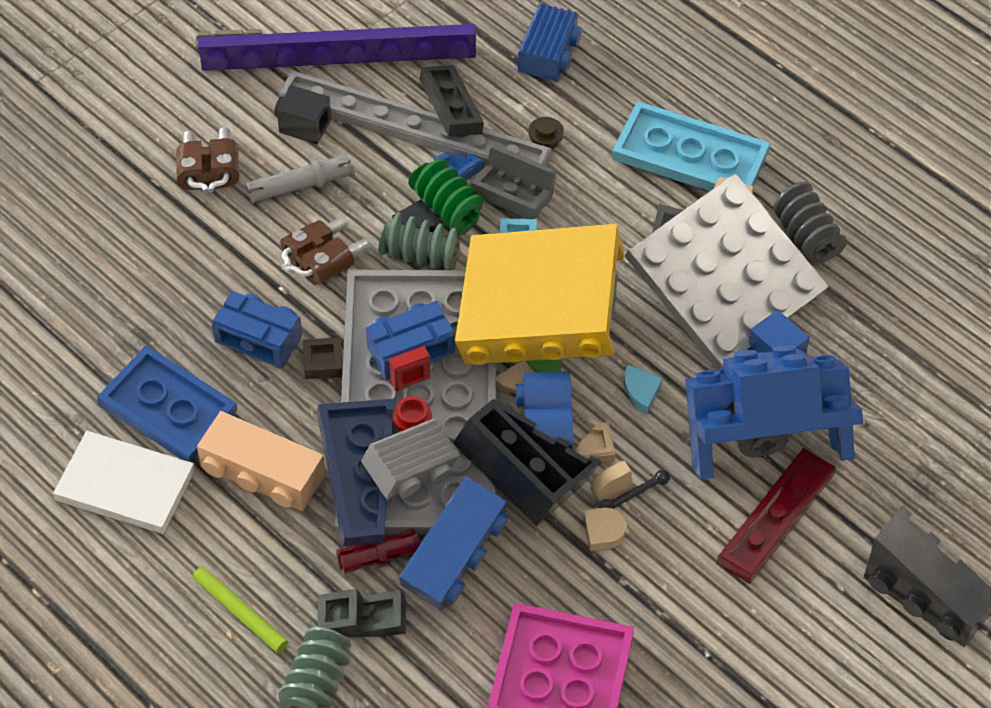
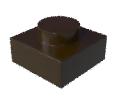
[303,337,343,379]

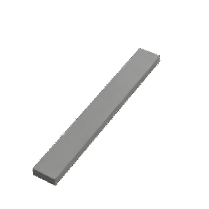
[278,70,552,166]

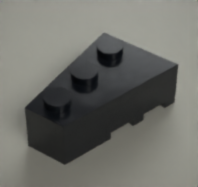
[453,399,602,526]
[863,506,991,647]

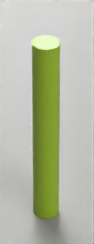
[193,566,289,654]

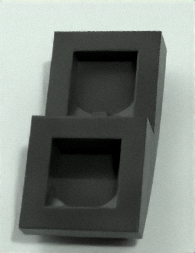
[318,589,406,637]

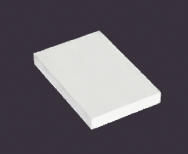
[53,431,195,534]

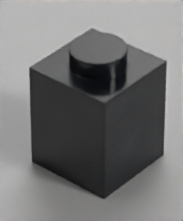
[274,85,332,145]

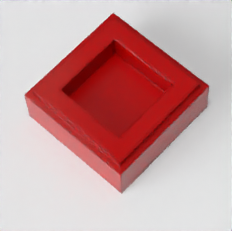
[389,346,430,391]

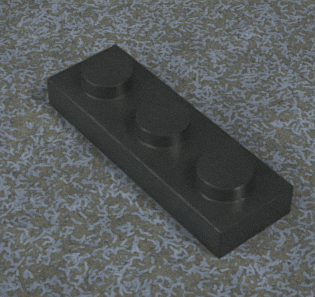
[420,65,484,137]

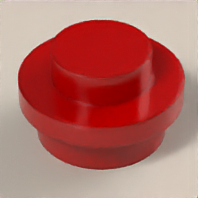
[393,396,432,431]

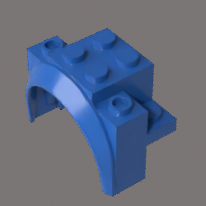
[685,345,863,480]

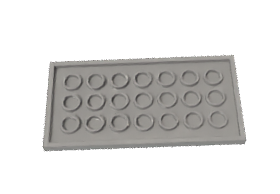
[335,270,496,535]

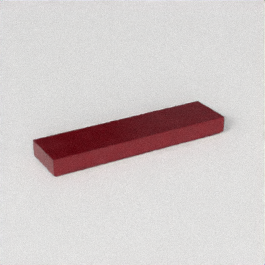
[717,448,836,584]

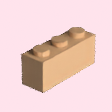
[197,411,326,511]

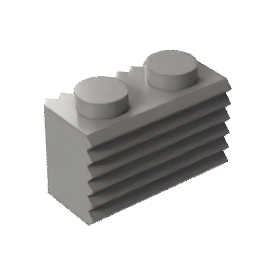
[361,419,459,500]

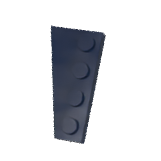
[317,398,395,546]

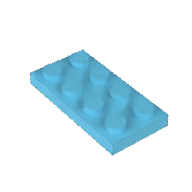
[612,101,770,191]

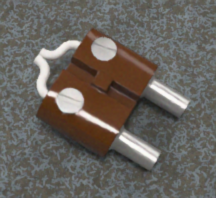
[176,127,240,193]
[280,217,370,285]

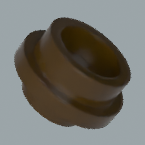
[528,117,564,149]

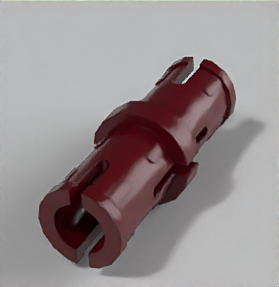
[336,529,420,575]

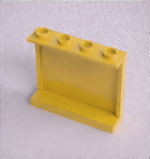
[455,224,625,365]

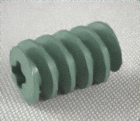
[378,212,460,270]
[278,626,351,708]

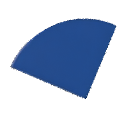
[434,153,484,181]

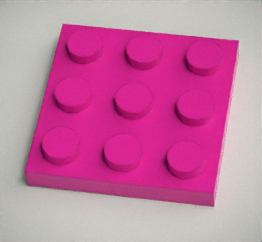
[487,603,634,708]

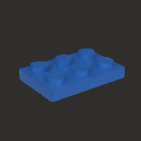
[97,345,237,462]

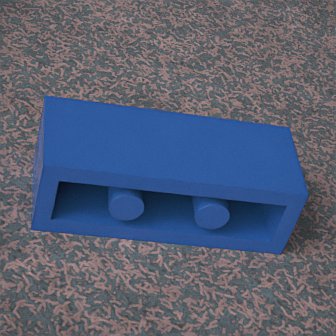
[399,476,509,611]

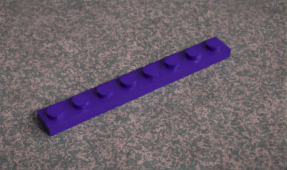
[198,24,476,71]

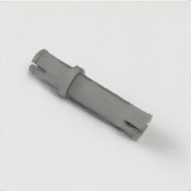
[245,153,355,204]

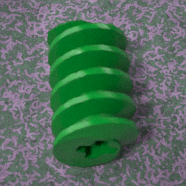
[408,158,484,235]

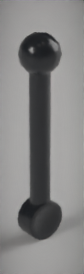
[599,469,670,509]

